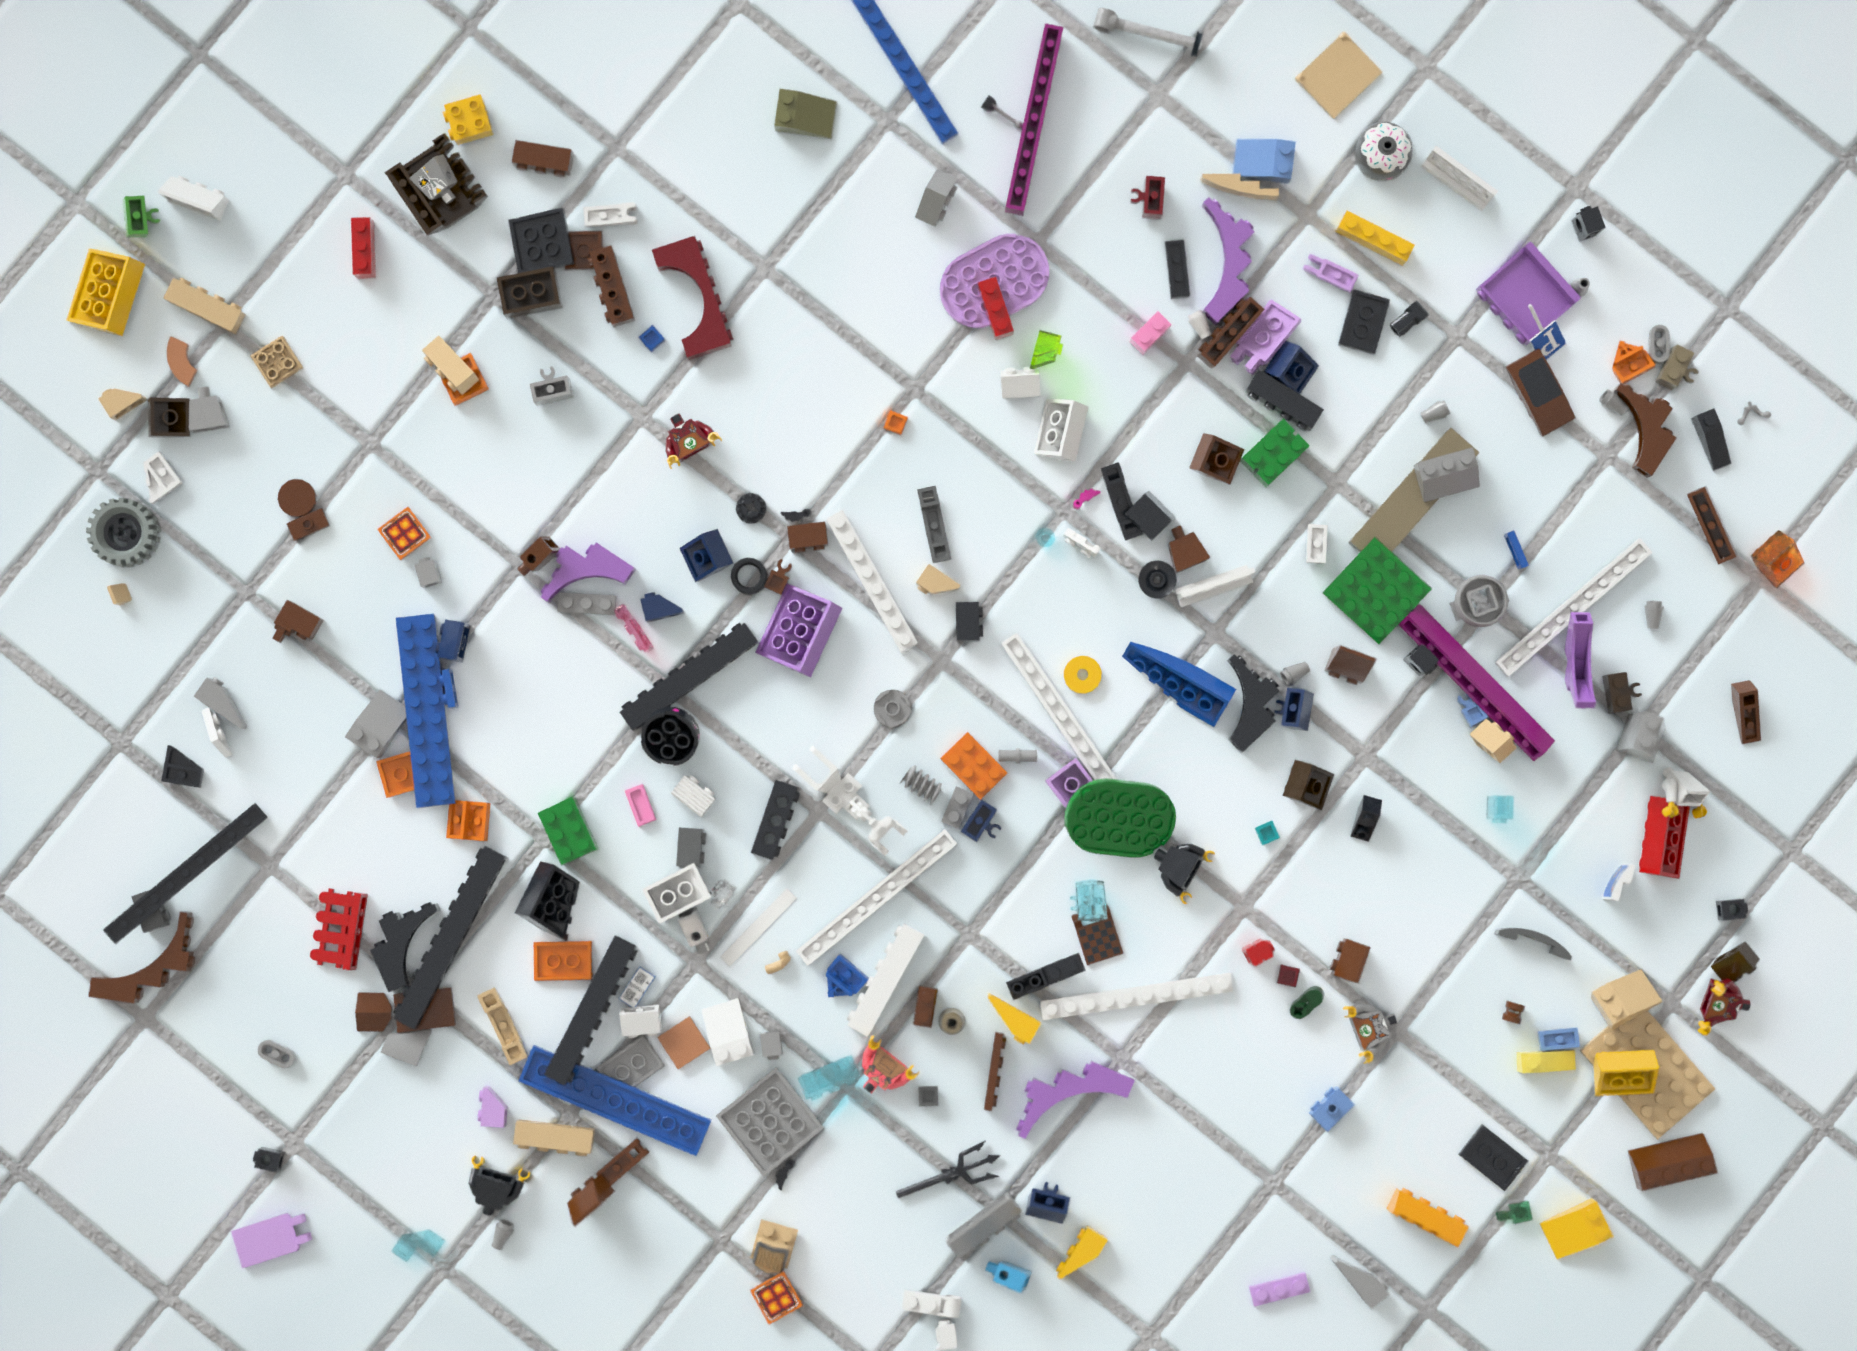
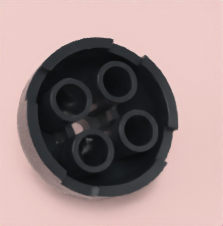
[641,707,700,766]

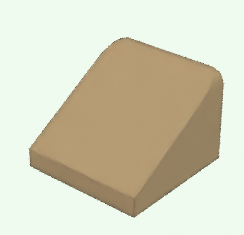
[107,583,132,606]

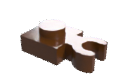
[764,559,792,595]

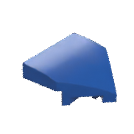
[826,954,869,998]

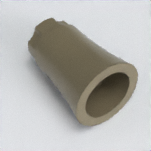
[938,1008,965,1035]

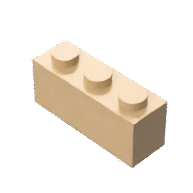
[422,335,479,395]

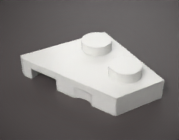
[143,451,183,504]
[1063,528,1101,558]
[202,708,232,758]

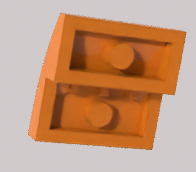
[440,353,489,406]
[446,800,491,841]

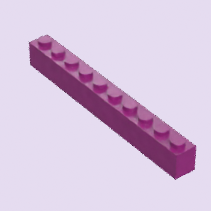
[1005,23,1064,216]
[1398,603,1555,762]

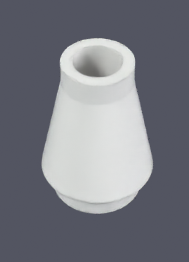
[1188,309,1211,339]

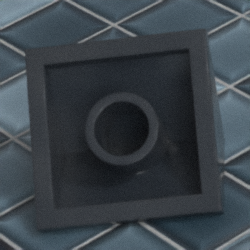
[1125,491,1176,541]

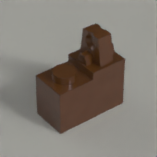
[272,600,324,643]

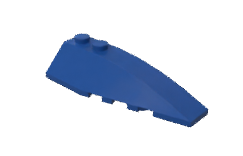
[1122,641,1236,727]

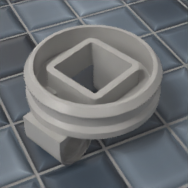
[1449,575,1509,627]

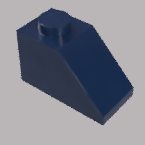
[640,592,685,623]

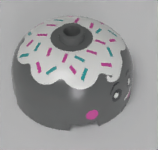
[1354,122,1413,181]

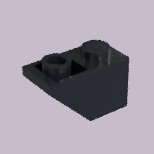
[1350,795,1382,842]

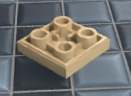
[250,335,304,388]

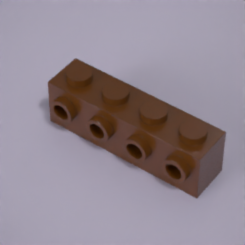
[588,245,635,327]
[1197,297,1265,369]

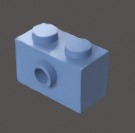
[1309,1086,1355,1132]

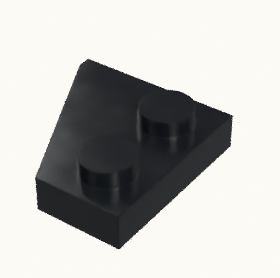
[161,745,204,788]

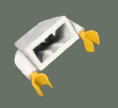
[1662,767,1710,819]

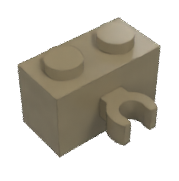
[1655,344,1699,390]

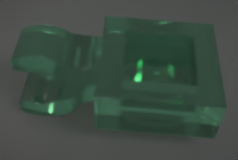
[1495,1200,1533,1224]

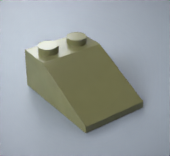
[774,89,837,139]

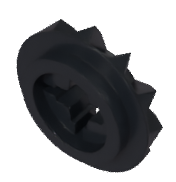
[736,493,766,524]

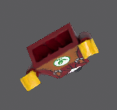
[665,413,722,469]
[1697,979,1751,1036]

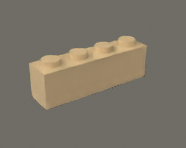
[163,278,246,335]
[513,1119,595,1156]

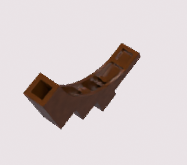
[88,911,195,1003]

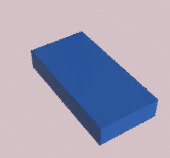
[1504,530,1529,570]

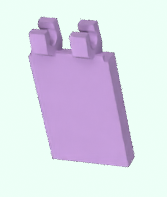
[1230,299,1302,375]
[231,1213,312,1269]

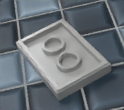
[596,1035,665,1087]

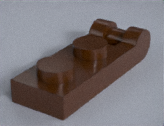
[596,1138,650,1186]

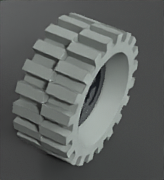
[86,498,161,567]

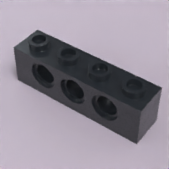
[751,780,800,860]

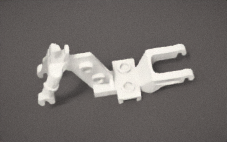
[792,746,908,856]

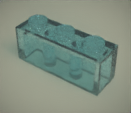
[798,1054,861,1101]

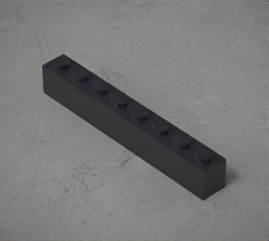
[619,623,759,731]
[544,935,638,1086]

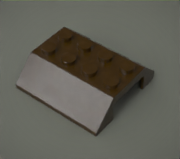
[384,133,488,236]

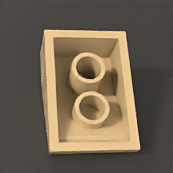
[1591,969,1663,1030]

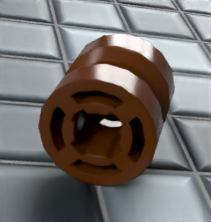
[1501,1001,1525,1024]

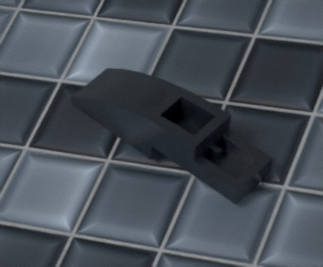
[1006,952,1086,1000]

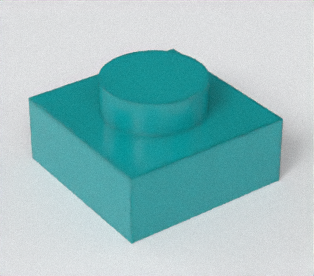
[1254,820,1280,846]

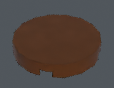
[277,479,317,517]

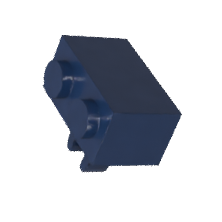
[1274,688,1314,731]
[960,799,1002,842]
[1025,1182,1070,1224]

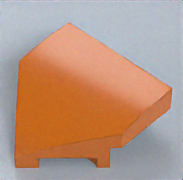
[1612,341,1655,384]

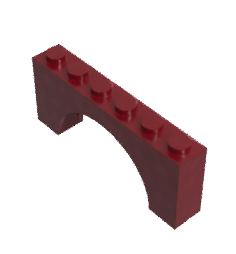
[652,235,734,360]

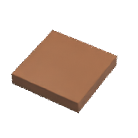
[657,1016,711,1070]

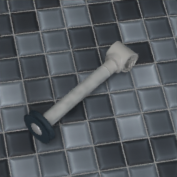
[1093,8,1204,58]

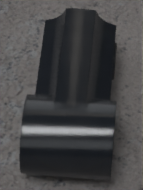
[1389,300,1429,337]

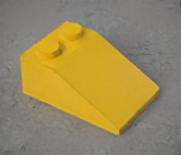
[987,993,1041,1045]
[1539,1198,1614,1259]

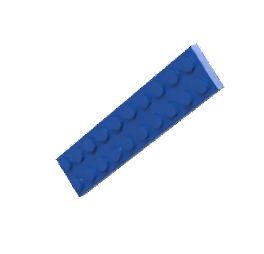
[396,613,456,808]
[518,1045,712,1156]

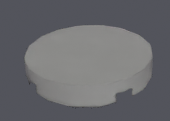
[873,689,911,727]

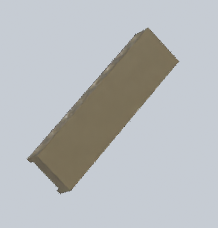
[1348,428,1480,552]

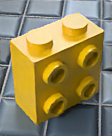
[443,94,494,145]

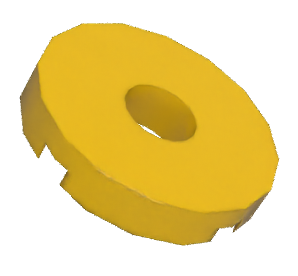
[1064,656,1102,694]

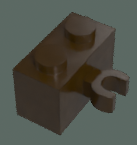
[1602,672,1642,714]
[1710,941,1760,983]

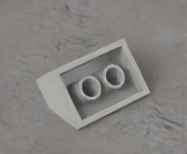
[1413,447,1480,502]

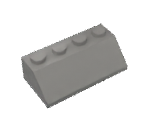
[945,1191,1022,1259]

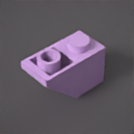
[478,1086,508,1128]

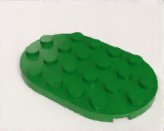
[1064,778,1176,858]

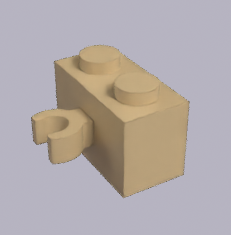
[1469,719,1517,763]

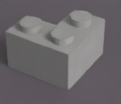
[915,169,958,227]

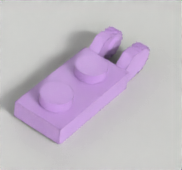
[1303,254,1359,293]

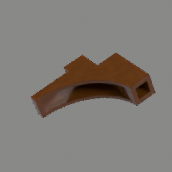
[1614,383,1677,478]

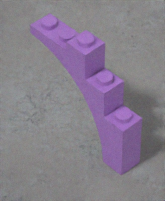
[1202,197,1255,326]
[1016,1060,1135,1139]

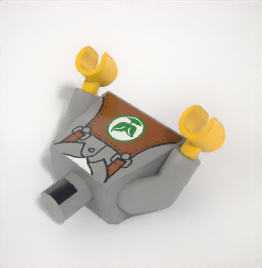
[1343,1003,1398,1064]

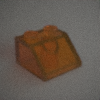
[1751,530,1805,588]

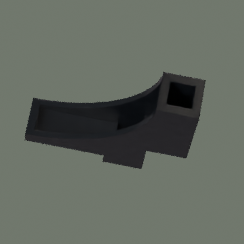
[1227,654,1279,753]
[370,902,440,992]

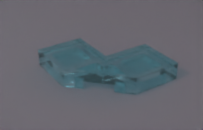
[391,1229,446,1262]

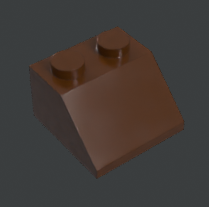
[1189,433,1245,485]
[1330,938,1371,984]
[567,1174,615,1227]

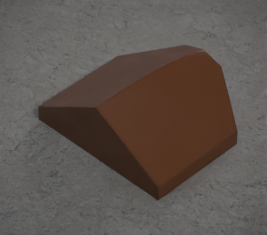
[355,992,392,1032]

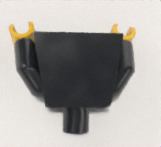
[1154,844,1215,904]
[468,1155,530,1216]

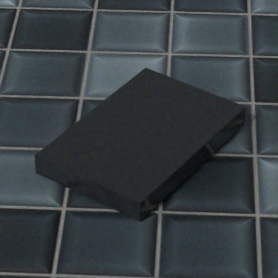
[1338,289,1390,355]
[1458,1124,1528,1191]

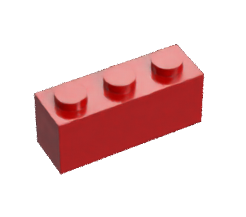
[351,217,376,279]
[977,277,1014,341]

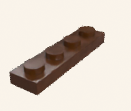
[984,1032,1006,1111]

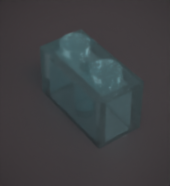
[1486,795,1514,823]

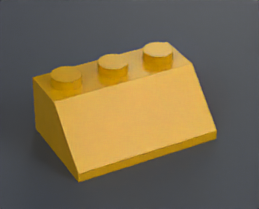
[1594,1050,1659,1096]

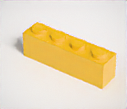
[1335,211,1415,266]

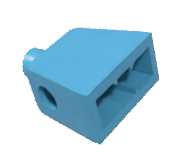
[985,1261,1032,1293]

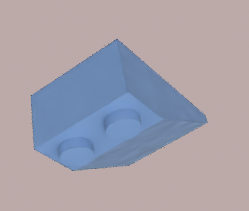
[1233,139,1296,184]

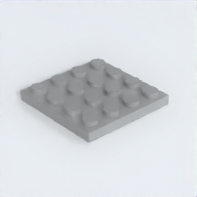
[716,1067,825,1177]

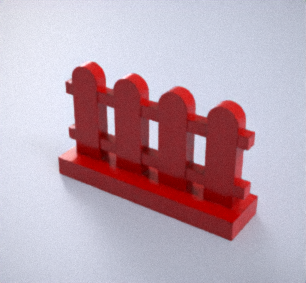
[310,888,368,970]

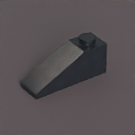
[1691,408,1731,471]

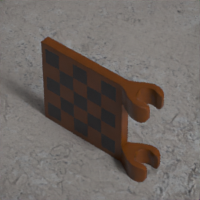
[1071,904,1124,965]

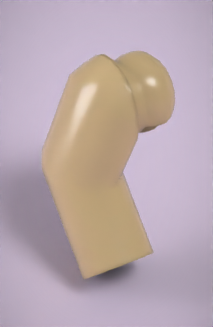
[765,951,791,975]

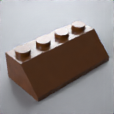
[1627,1133,1718,1191]

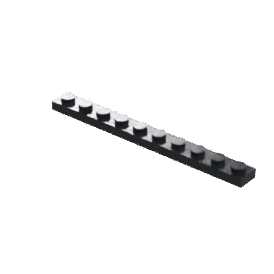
[103,803,268,945]

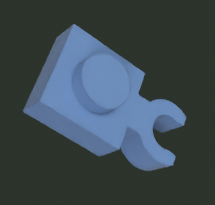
[1457,694,1488,728]

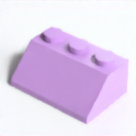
[1045,758,1093,808]

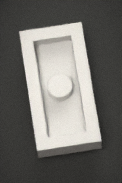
[1306,524,1328,564]

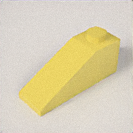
[1516,1050,1576,1073]

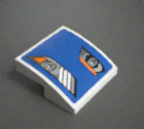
[1602,864,1635,901]

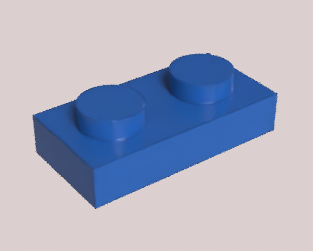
[440,669,459,709]

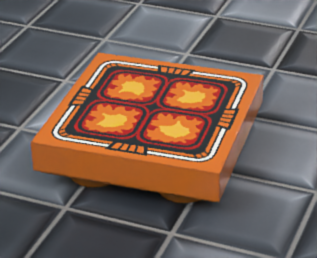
[377,507,432,560]
[750,1271,803,1325]

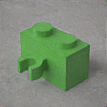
[123,195,160,238]

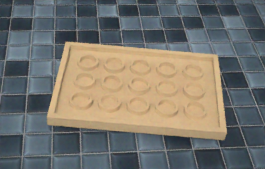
[1579,1011,1715,1140]

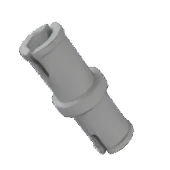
[998,748,1037,763]

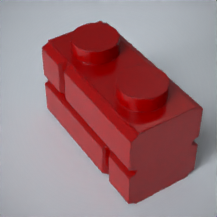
[1242,939,1275,967]

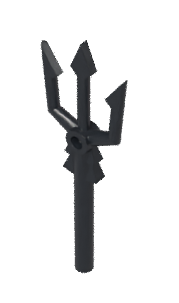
[896,1140,1001,1199]

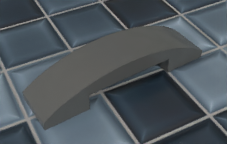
[917,486,952,563]
[1494,928,1572,960]

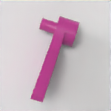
[1073,489,1101,510]

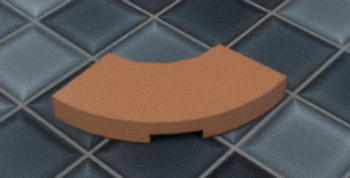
[167,336,198,387]

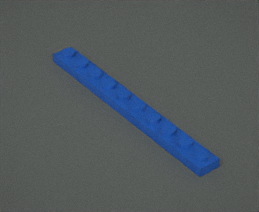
[851,0,958,144]

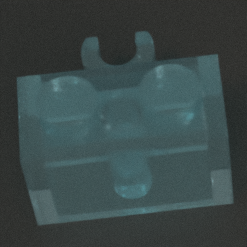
[1070,879,1107,922]

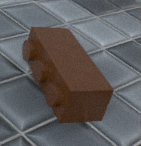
[512,140,574,177]

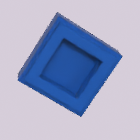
[638,325,665,352]

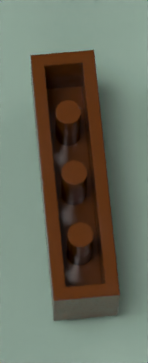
[1687,486,1738,565]

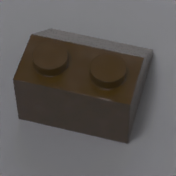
[148,397,190,438]
[1282,760,1335,810]

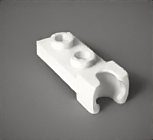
[583,202,638,228]

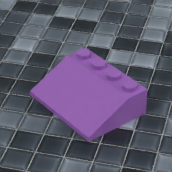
[755,583,843,678]

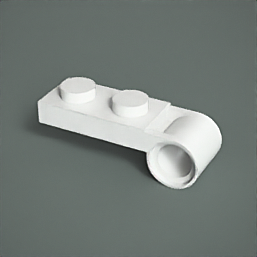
[902,1289,962,1318]

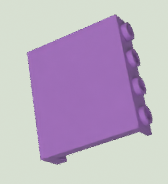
[1476,241,1581,346]

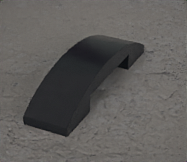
[1101,462,1143,541]

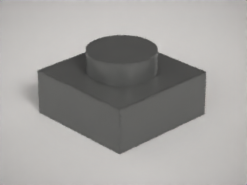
[918,1086,938,1107]

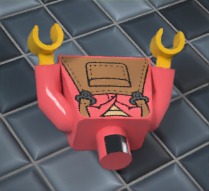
[862,1035,920,1094]

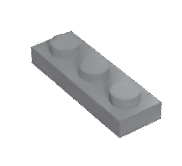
[557,592,616,615]

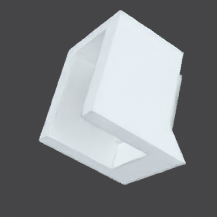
[935,1319,957,1351]

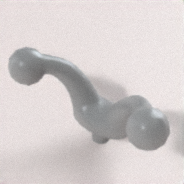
[1737,401,1771,425]

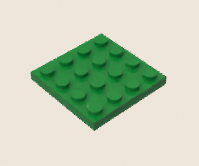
[1322,537,1432,644]

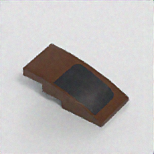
[1505,348,1576,436]

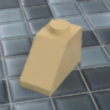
[98,388,147,421]
[916,564,961,595]

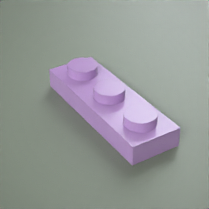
[1248,1272,1310,1307]

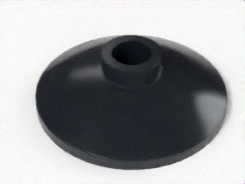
[1138,560,1177,599]

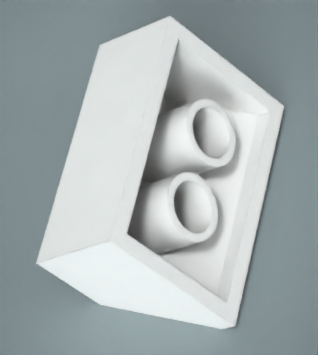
[158,176,229,221]
[1033,398,1089,462]

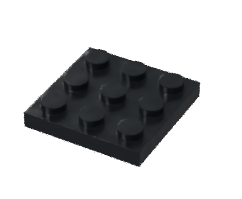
[508,207,575,273]

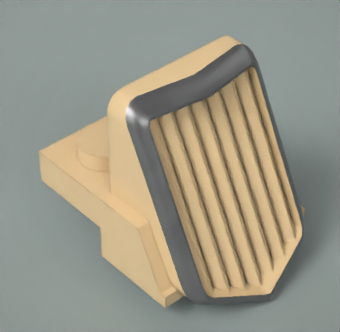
[750,1219,798,1273]

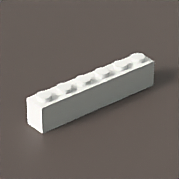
[846,923,924,1037]

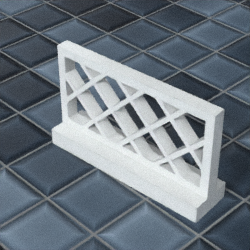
[1421,146,1498,211]
[1174,565,1256,608]

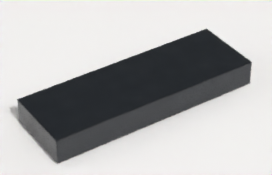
[1165,240,1190,299]

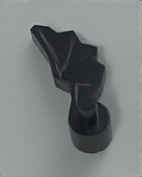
[780,509,812,522]
[775,1159,795,1190]

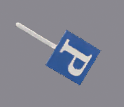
[1528,304,1566,360]

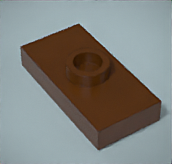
[286,508,330,541]

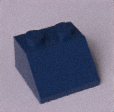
[1264,340,1319,394]
[679,529,733,582]
[436,619,471,663]

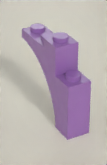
[540,542,636,603]
[1564,612,1596,709]

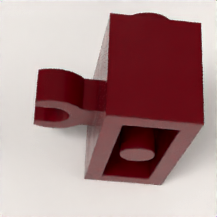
[1130,176,1165,220]

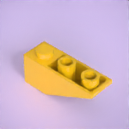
[1056,1225,1108,1279]

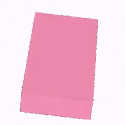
[625,784,657,827]

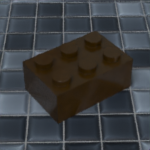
[496,266,563,319]

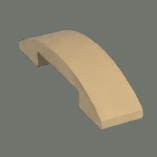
[477,987,528,1065]

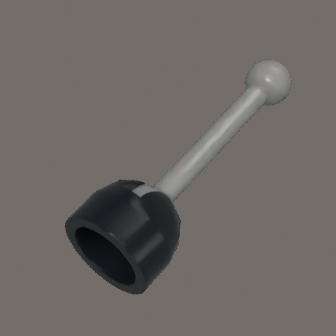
[980,95,1023,129]

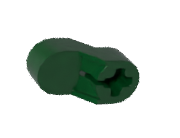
[1290,986,1325,1019]

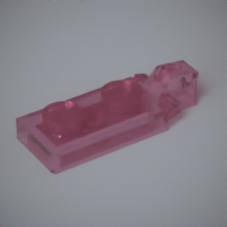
[614,604,654,652]

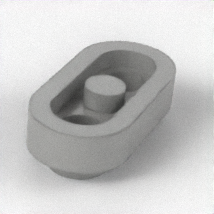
[1649,324,1670,363]
[258,1040,296,1068]

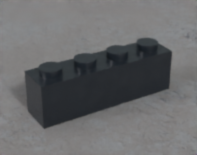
[1245,370,1324,431]

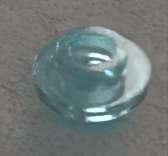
[1036,528,1055,547]

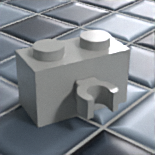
[530,367,574,406]

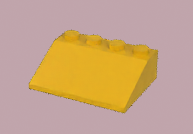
[66,248,145,336]

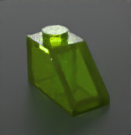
[1030,330,1063,369]

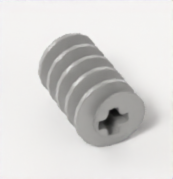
[899,765,942,805]

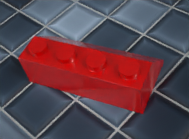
[1639,796,1690,879]

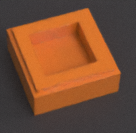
[883,410,908,435]

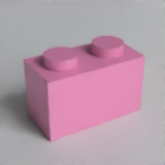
[1130,311,1172,355]

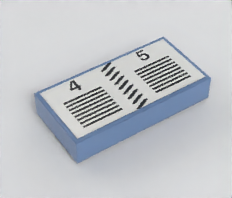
[618,966,656,1008]

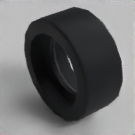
[731,557,767,595]

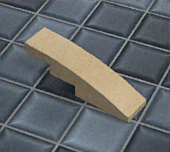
[1201,174,1279,200]

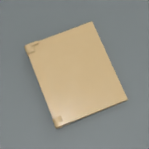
[1295,32,1383,119]

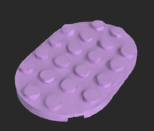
[940,234,1049,328]

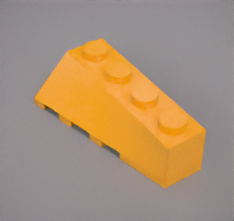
[1386,1188,1469,1248]

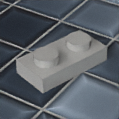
[941,786,974,829]

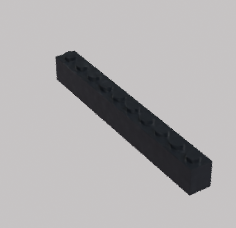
[393,846,507,1029]

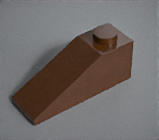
[1731,680,1761,744]

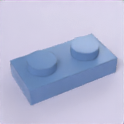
[1538,1027,1580,1051]

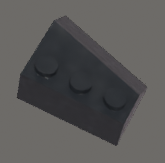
[515,861,580,941]

